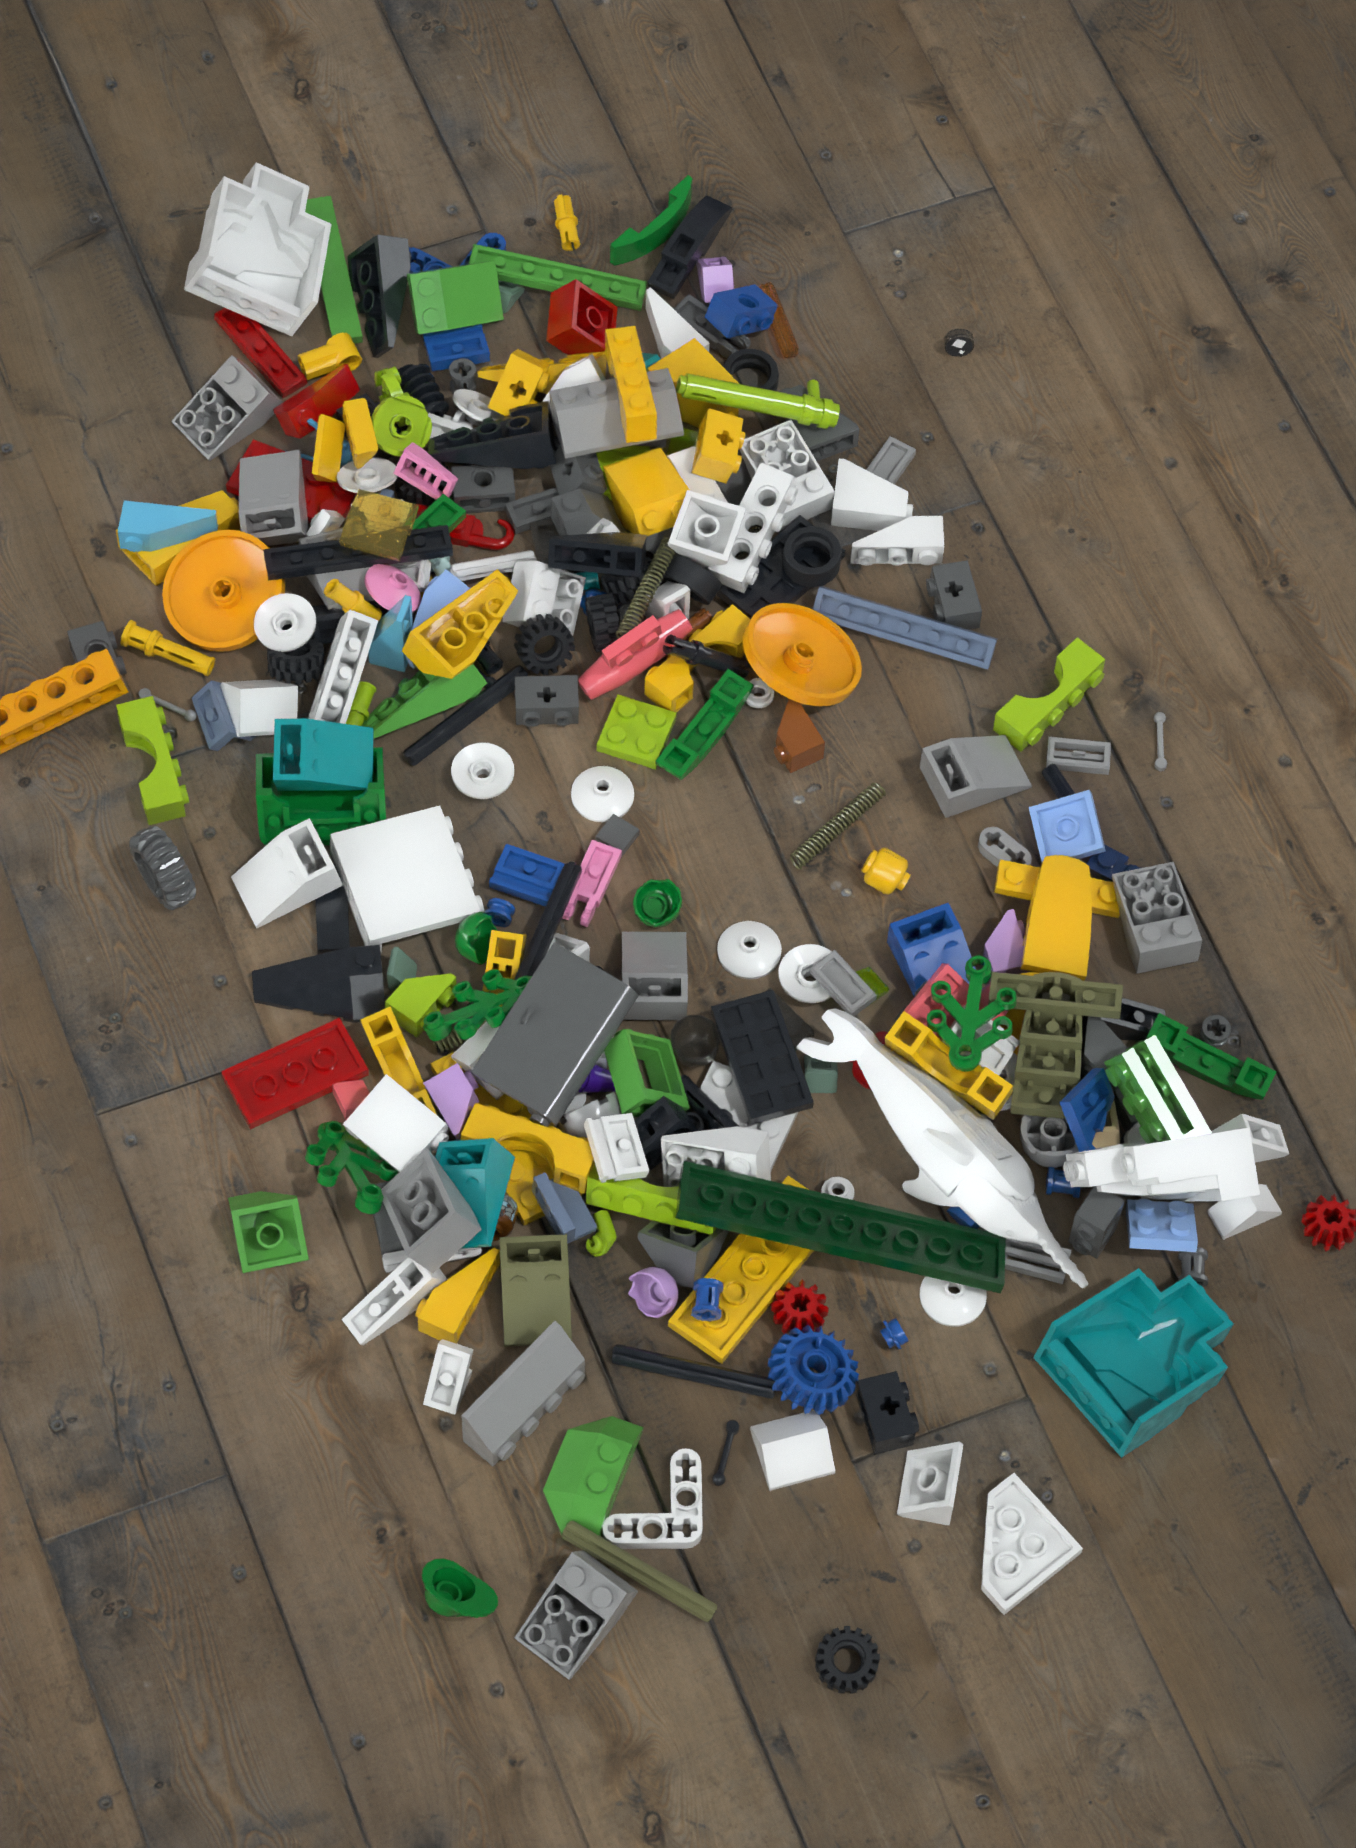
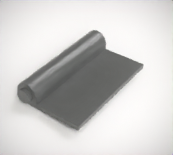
[471,942,638,1127]

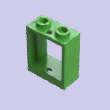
[604,1029,690,1117]

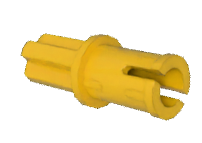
[554,194,580,251]

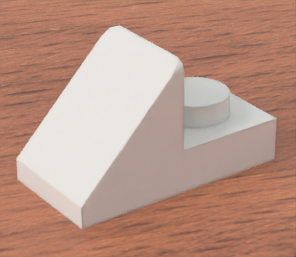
[423,1339,474,1415]

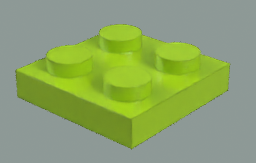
[596,694,677,770]

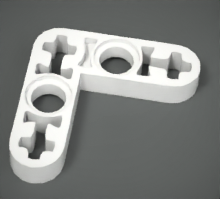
[602,1448,703,1549]

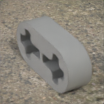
[978,827,1032,868]

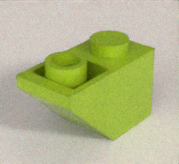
[385,973,457,1038]

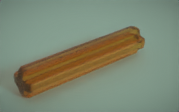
[759,282,799,359]

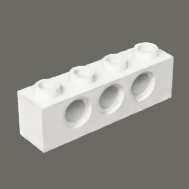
[708,463,798,593]
[308,609,379,724]

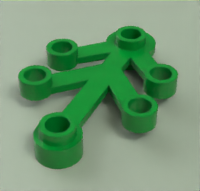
[927,955,1017,1072]
[423,969,532,1041]
[305,1121,399,1214]

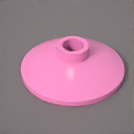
[364,564,421,613]

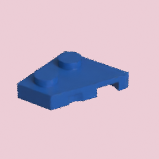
[1060,1068,1115,1152]

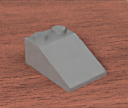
[381,1149,482,1273]

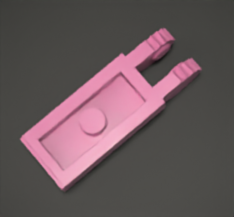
[562,840,622,927]

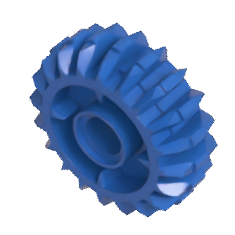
[767,1325,859,1415]

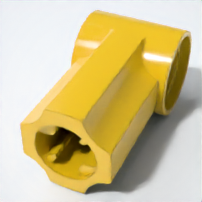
[297,332,362,380]

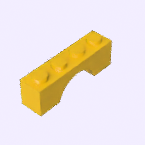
[605,326,657,443]
[644,604,751,712]
[360,1007,439,1117]
[885,1011,1013,1120]
[461,1103,595,1194]

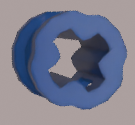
[1045,1167,1081,1198]
[691,1278,724,1321]

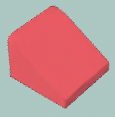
[332,1080,369,1120]

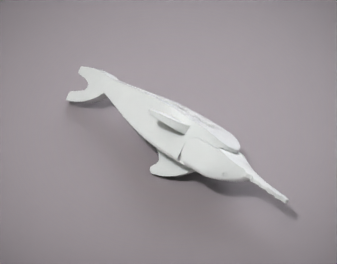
[796,1008,1089,1288]

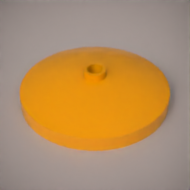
[162,530,285,652]
[743,603,862,706]

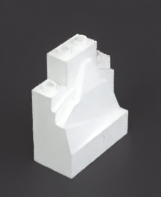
[184,162,331,336]
[1063,1128,1260,1202]

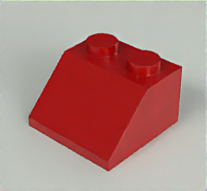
[546,279,618,355]

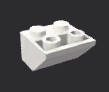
[502,560,586,636]

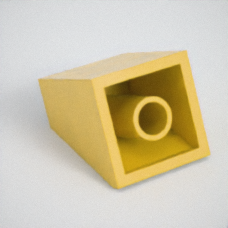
[647,338,739,428]
[603,447,690,536]

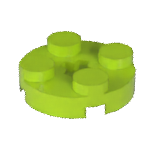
[374,366,410,428]
[371,395,432,457]

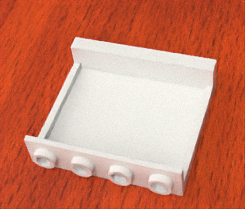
[330,806,484,952]

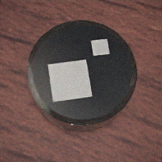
[944,329,974,357]

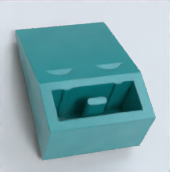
[273,718,374,791]
[435,1138,515,1248]

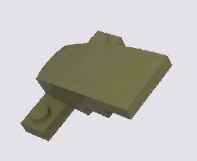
[988,972,1123,1119]

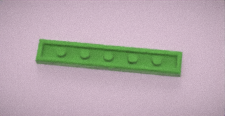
[305,196,363,344]
[469,244,647,311]

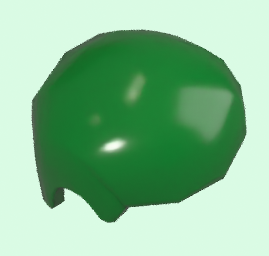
[633,879,682,927]
[455,912,497,965]

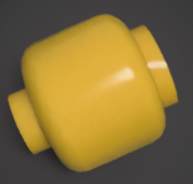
[861,847,911,895]

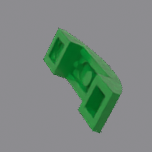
[610,175,693,266]
[655,669,754,780]
[1146,1013,1277,1100]

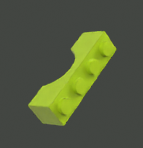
[993,637,1105,752]
[116,696,189,825]
[586,1165,716,1235]

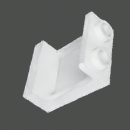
[343,1074,450,1173]

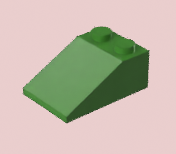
[406,260,504,334]

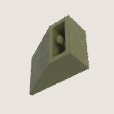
[499,1234,572,1347]

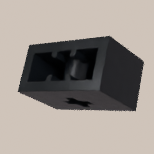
[855,1371,919,1455]

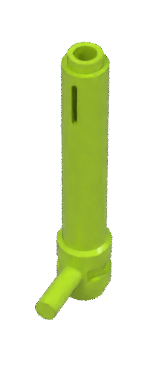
[676,373,840,429]

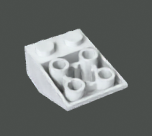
[740,420,835,532]
[231,818,343,928]
[661,1126,771,1187]

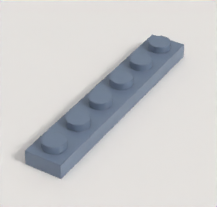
[813,586,998,670]

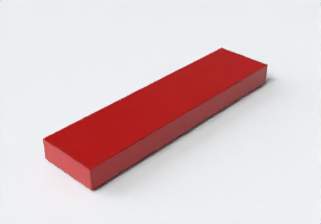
[214,308,307,398]

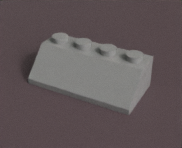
[549,368,684,458]
[462,1321,585,1466]

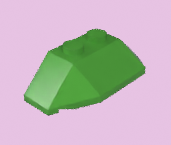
[543,1416,644,1540]

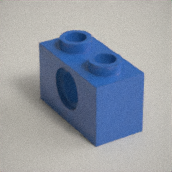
[704,284,778,338]

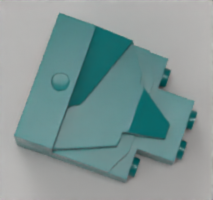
[1033,1268,1234,1458]

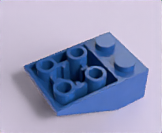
[887,903,983,997]

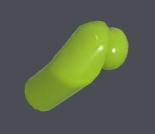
[586,1210,617,1257]

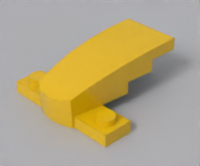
[994,855,1120,981]

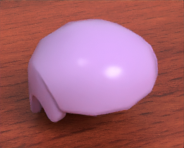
[628,1267,678,1318]

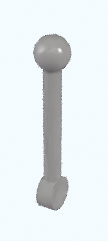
[138,688,197,722]
[1154,712,1167,771]

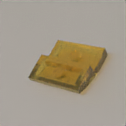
[339,489,419,561]

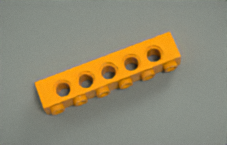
[0,649,129,754]

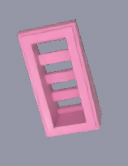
[393,442,458,500]

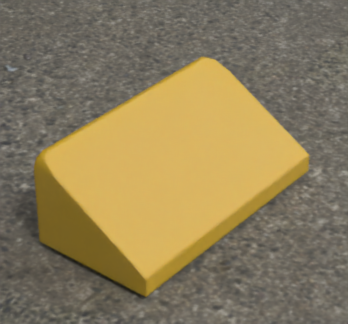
[342,398,378,469]
[312,414,345,482]

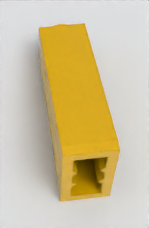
[116,490,240,586]

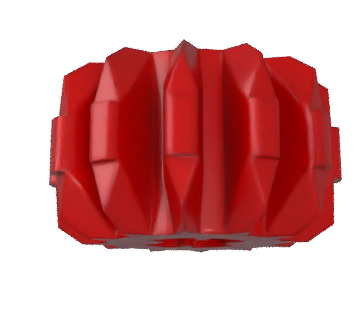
[1301,1194,1356,1252]
[771,1279,829,1334]

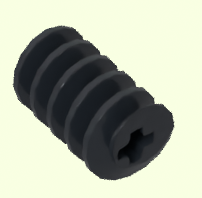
[398,364,449,417]

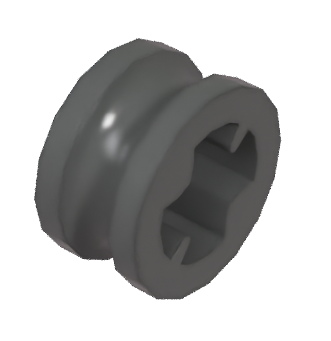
[1200,1015,1231,1048]

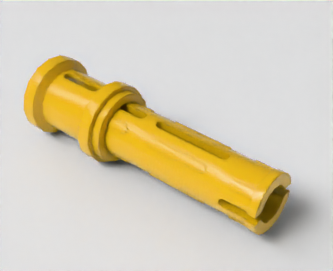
[120,620,216,677]

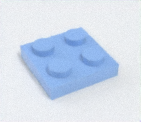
[1029,790,1106,862]
[1126,1199,1198,1252]

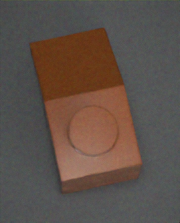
[774,699,825,773]

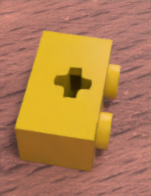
[487,349,550,416]
[691,408,746,484]

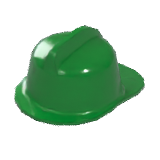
[422,1558,498,1618]

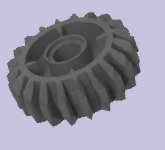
[129,825,196,910]

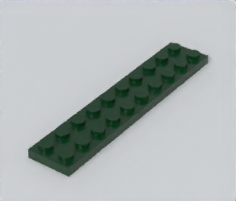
[675,1161,1006,1294]

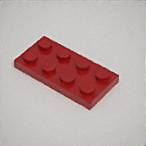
[226,439,360,527]
[221,1017,369,1130]

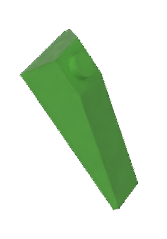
[362,664,487,739]

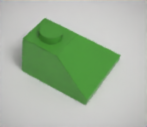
[228,1191,309,1273]

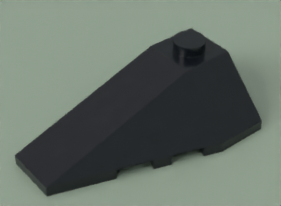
[347,234,411,358]
[428,401,556,469]
[252,945,385,1023]

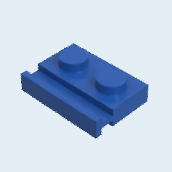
[423,324,490,371]
[489,844,564,907]

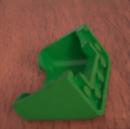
[256,747,386,845]

